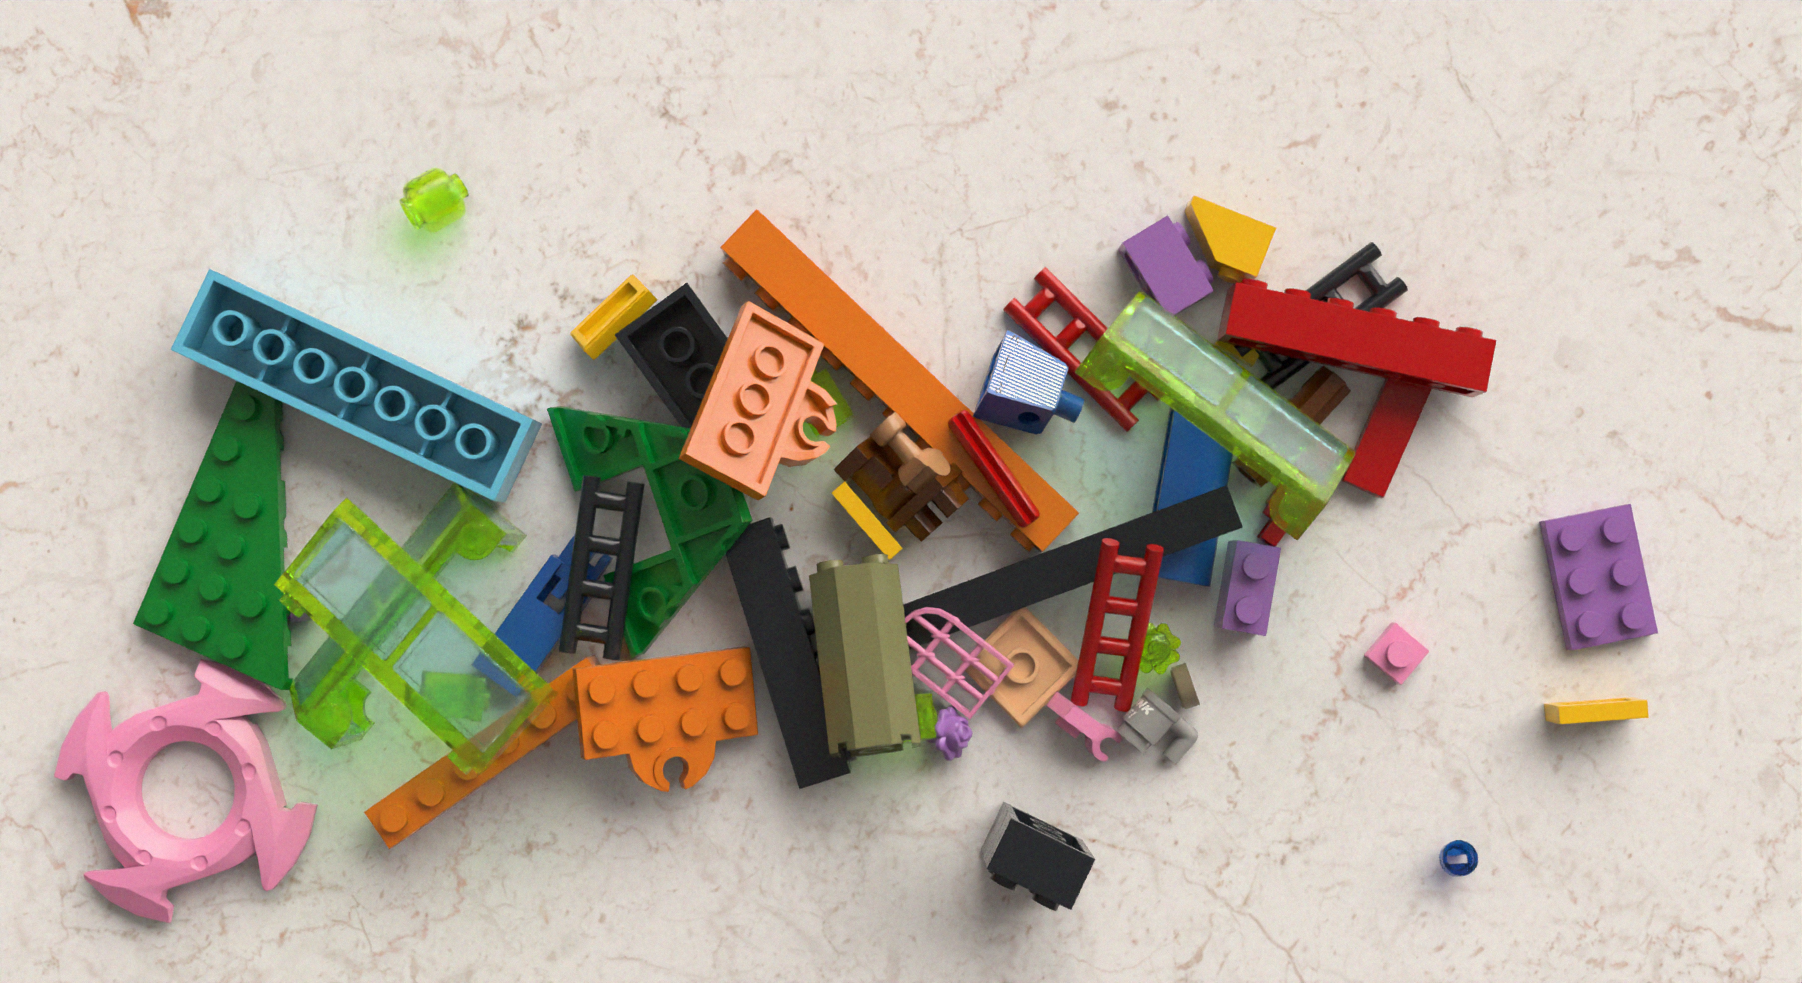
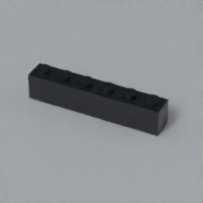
[726,517,857,789]

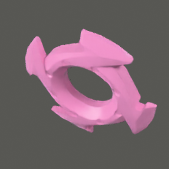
[54,659,318,923]

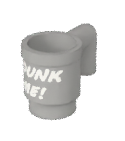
[1116,688,1198,764]

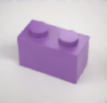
[1118,215,1214,322]
[1214,540,1281,636]

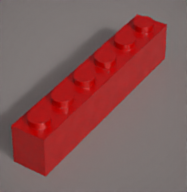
[1217,279,1497,398]

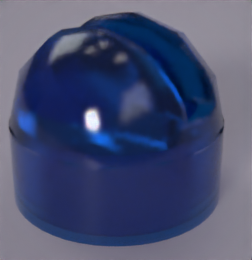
[1439,840,1478,877]

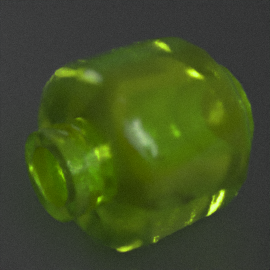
[399,167,469,233]

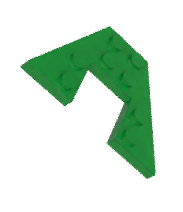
[547,406,752,658]

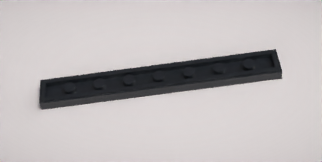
[903,485,1243,649]

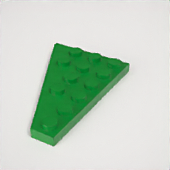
[133,381,293,690]

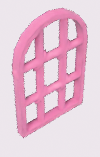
[905,607,1014,719]

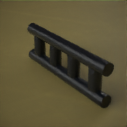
[1234,242,1408,394]
[559,475,645,660]

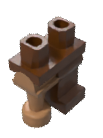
[833,412,969,542]

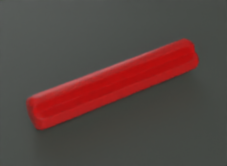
[948,410,1040,528]

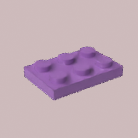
[1539,504,1658,650]

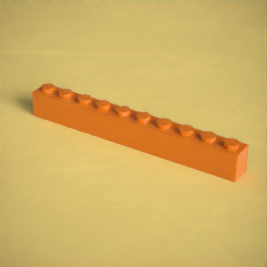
[720,209,1079,552]

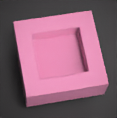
[1364,622,1429,685]

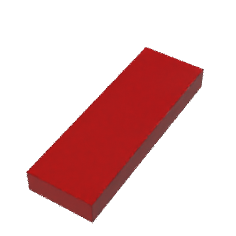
[1340,379,1432,498]

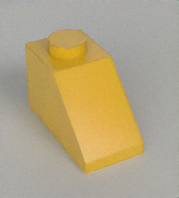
[1184,196,1276,284]

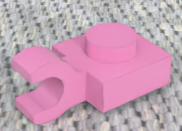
[1047,692,1122,762]

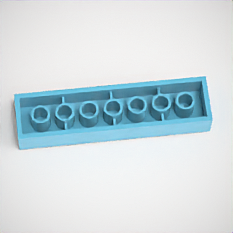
[171,269,542,503]

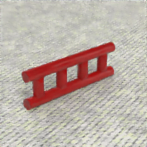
[1003,267,1170,432]
[1071,538,1164,712]

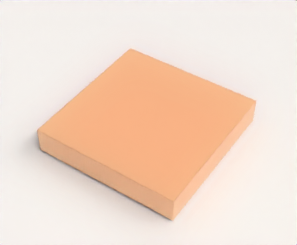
[959,607,1078,728]

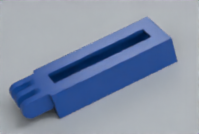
[474,535,613,695]

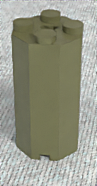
[809,554,921,758]

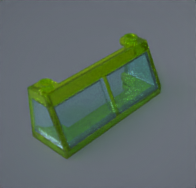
[1075,290,1355,541]
[289,482,527,750]
[274,497,559,774]

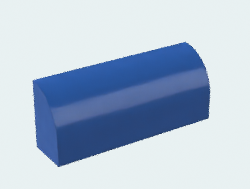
[1152,400,1240,587]

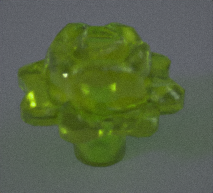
[1140,622,1181,674]

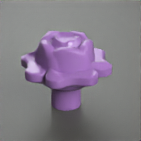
[925,706,973,761]

